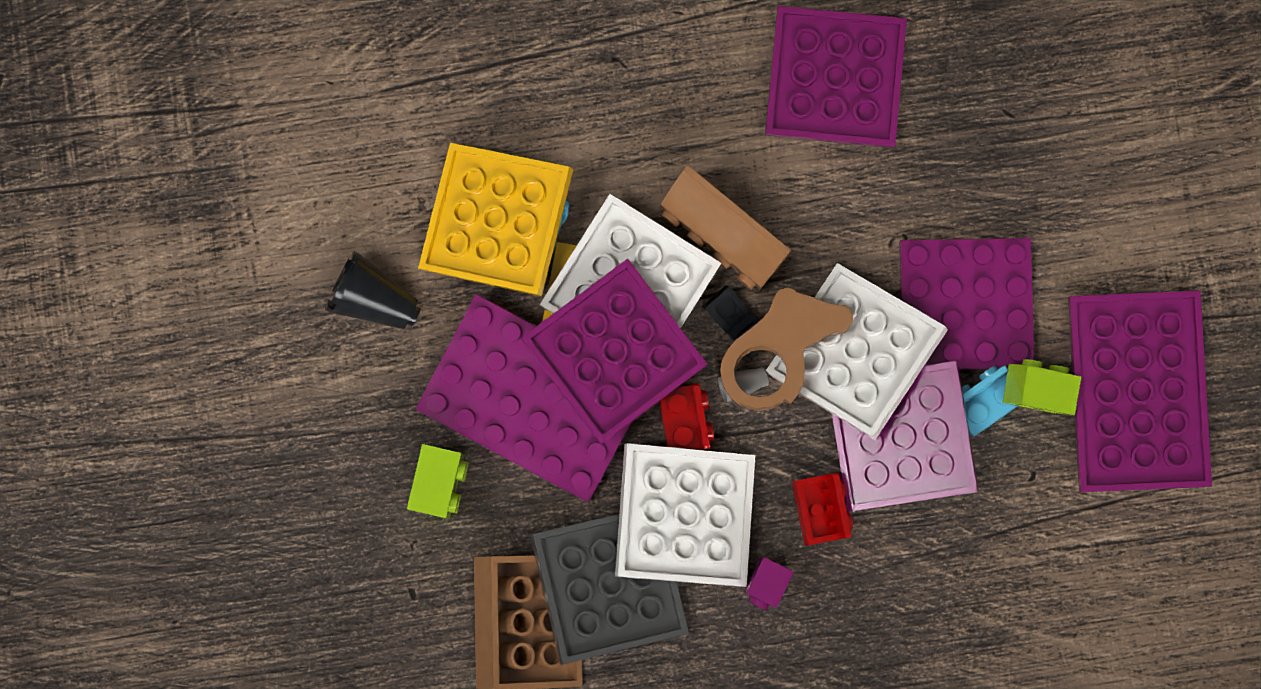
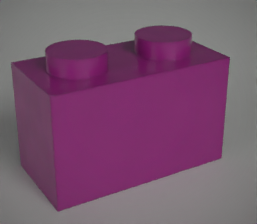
[743,557,794,611]

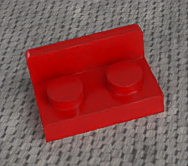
[659,383,714,450]

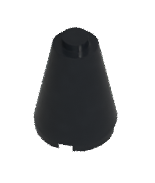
[325,251,421,329]

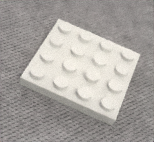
[540,194,721,328]
[766,263,948,440]
[615,443,755,587]

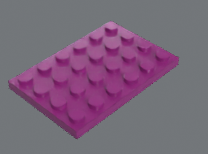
[1068,291,1212,493]
[415,293,631,502]

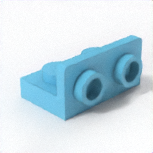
[962,365,1018,438]

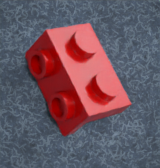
[792,472,853,546]

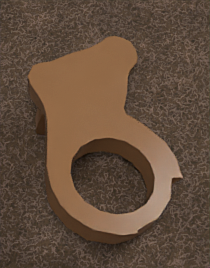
[720,287,854,411]

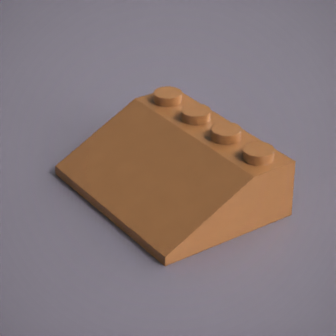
[660,165,791,291]
[474,555,582,689]

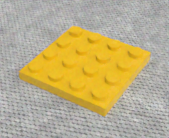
[418,143,574,297]

